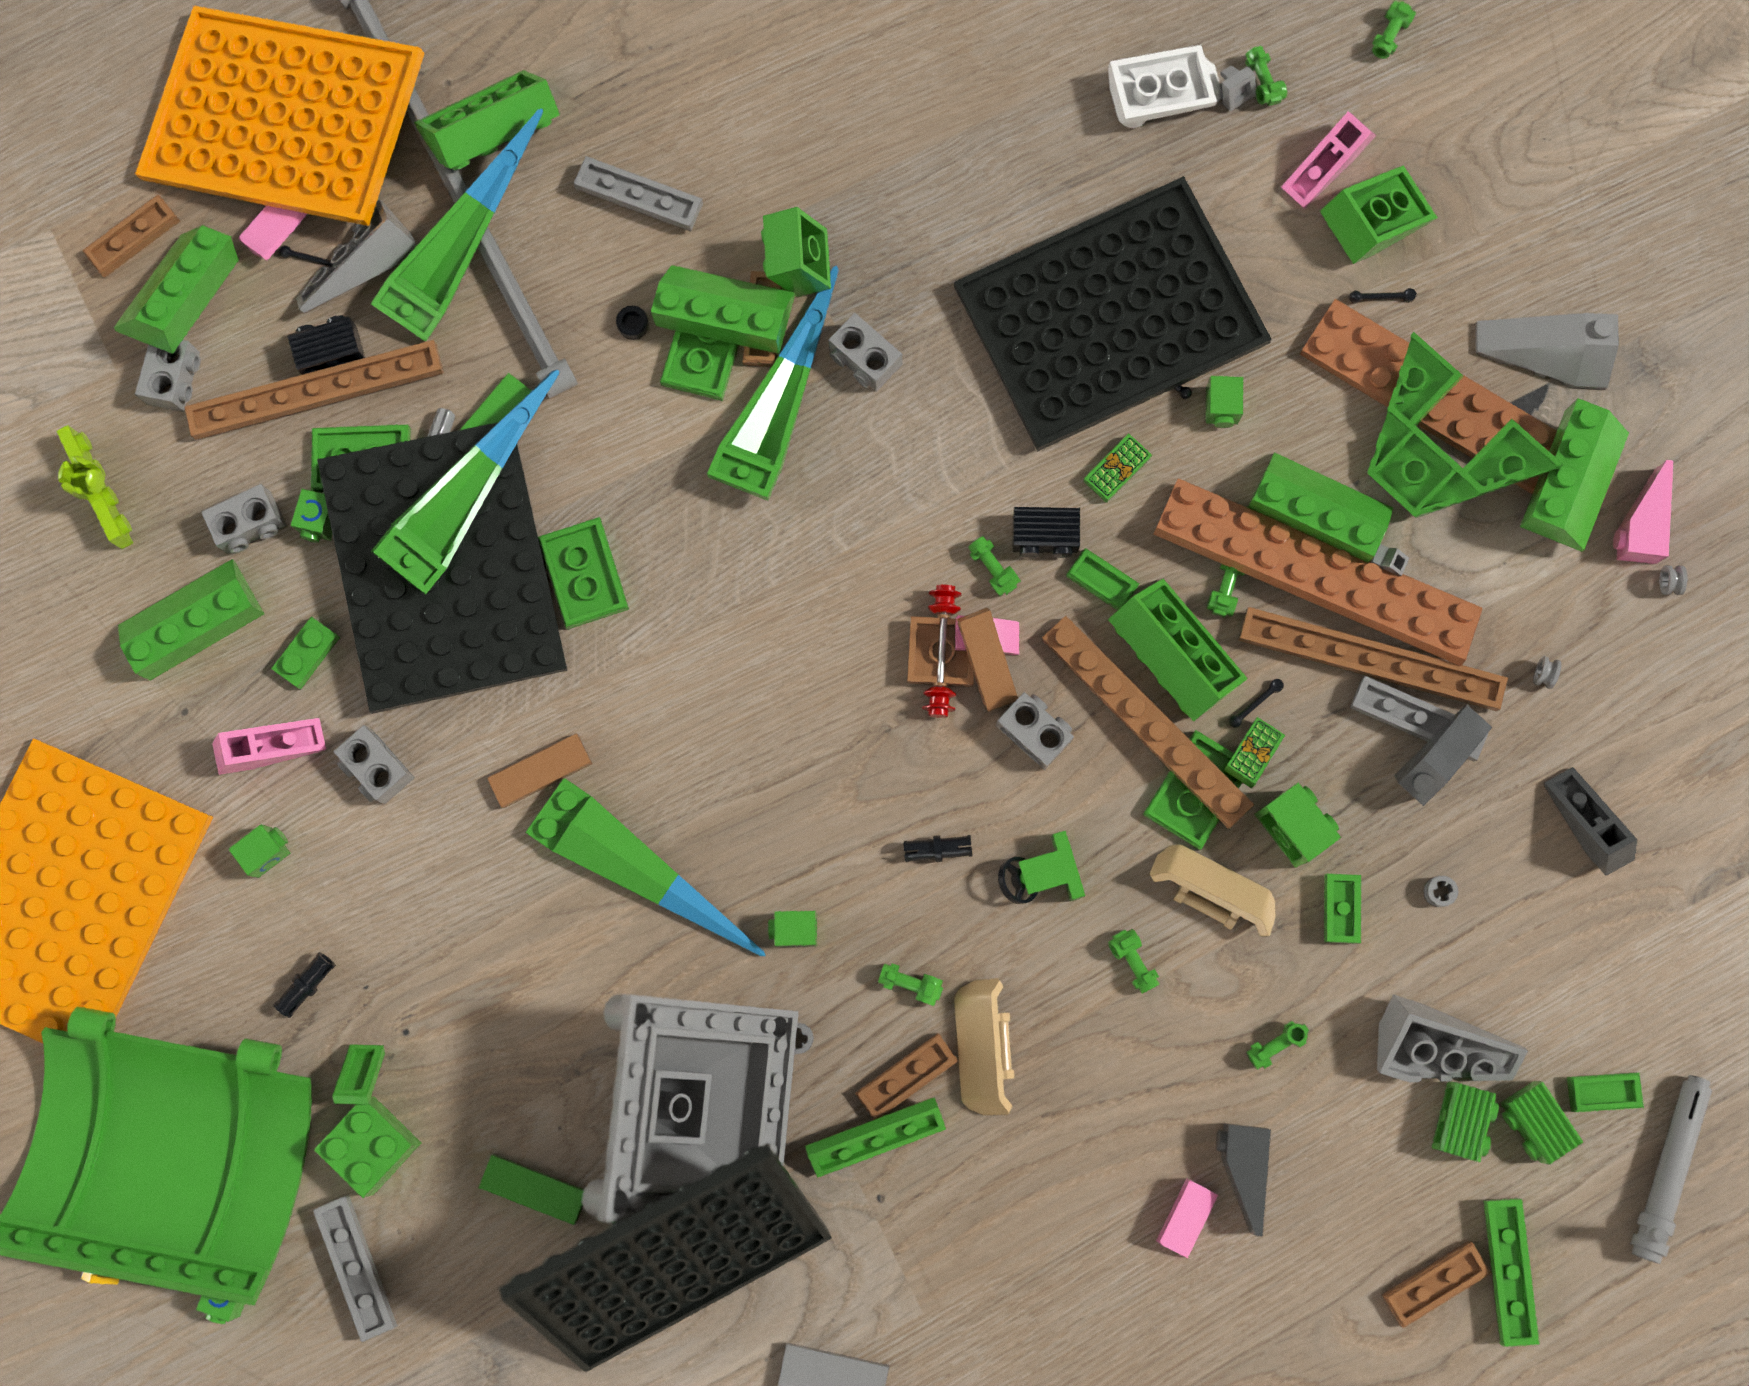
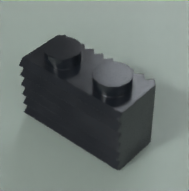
[287,315,365,375]
[1012,507,1080,558]

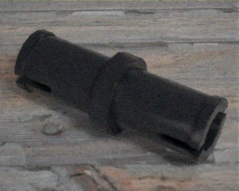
[904,835,973,862]
[273,952,336,1018]

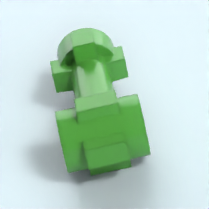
[1372,0,1416,59]
[1245,46,1287,106]
[968,536,1021,597]
[1206,564,1244,618]
[1108,929,1159,994]
[878,963,943,1006]
[1246,1021,1309,1070]

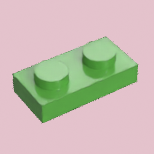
[271,616,341,689]
[1324,873,1361,944]

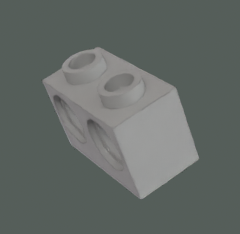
[829,313,902,392]
[135,340,201,412]
[201,484,286,554]
[996,692,1074,770]
[333,725,415,804]

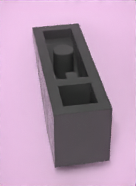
[1394,704,1492,806]
[1544,767,1638,876]
[1216,1123,1271,1237]

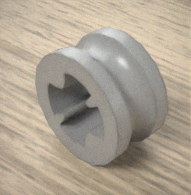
[1659,565,1688,595]
[1533,656,1562,689]
[1423,876,1458,907]
[795,1023,814,1054]

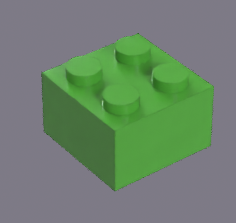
[761,207,831,297]
[1254,782,1342,868]
[314,1096,422,1198]

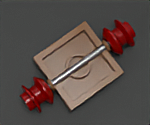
[907,584,974,718]

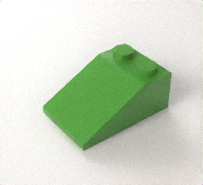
[1320,165,1437,264]

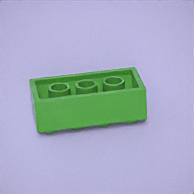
[414,70,560,170]
[114,225,239,354]
[651,265,795,354]
[1520,398,1629,552]
[1247,452,1393,563]
[118,559,264,681]
[1108,579,1248,722]

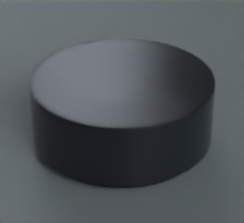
[616,306,649,340]

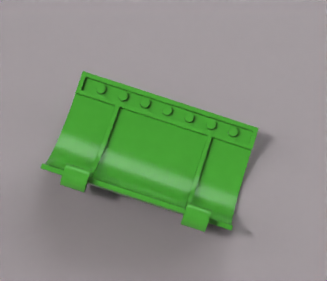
[0,1007,312,1306]

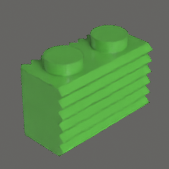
[1500,1081,1583,1164]
[1432,1082,1499,1162]

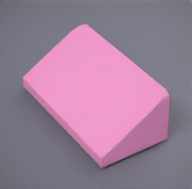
[239,205,306,260]
[1156,1178,1218,1258]

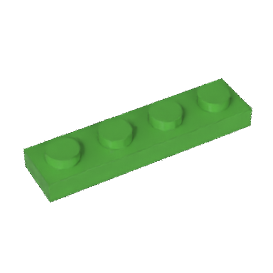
[805,1097,946,1178]
[1483,1198,1540,1347]

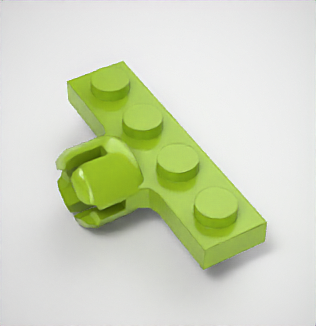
[56,425,133,549]

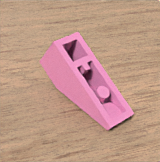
[1281,111,1376,208]
[1613,460,1673,564]
[212,718,326,775]

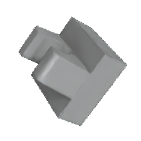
[1220,66,1256,111]

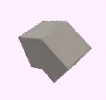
[1371,544,1409,576]

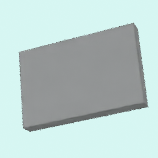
[778,1343,889,1386]

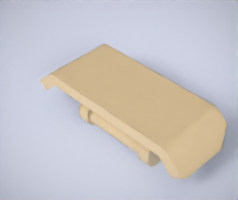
[1150,845,1276,937]
[954,978,1015,1115]

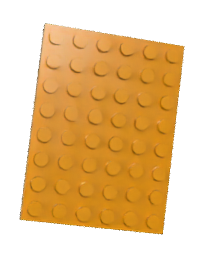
[135,6,424,226]
[0,738,213,1043]

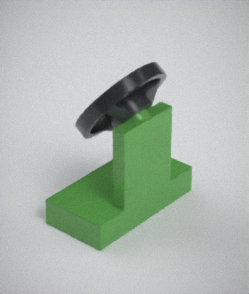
[998,830,1086,904]

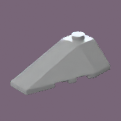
[296,199,416,313]
[1475,313,1619,390]
[1377,994,1528,1082]

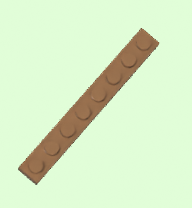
[184,340,444,440]
[1238,607,1508,711]
[1042,616,1254,829]

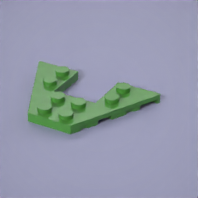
[1367,332,1563,518]

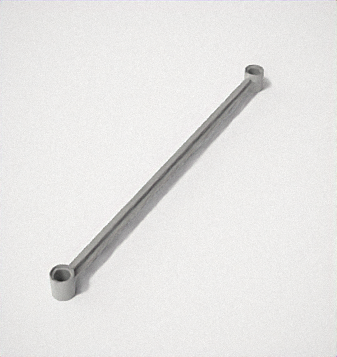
[340,0,578,398]

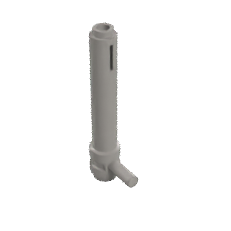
[1630,1075,1712,1264]

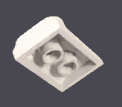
[1108,45,1222,128]

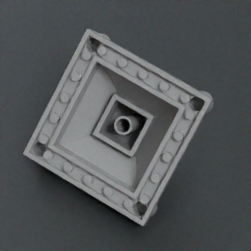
[582,994,799,1222]

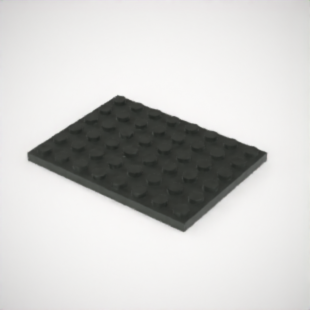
[954,176,1272,451]
[317,422,568,714]
[499,1143,832,1373]

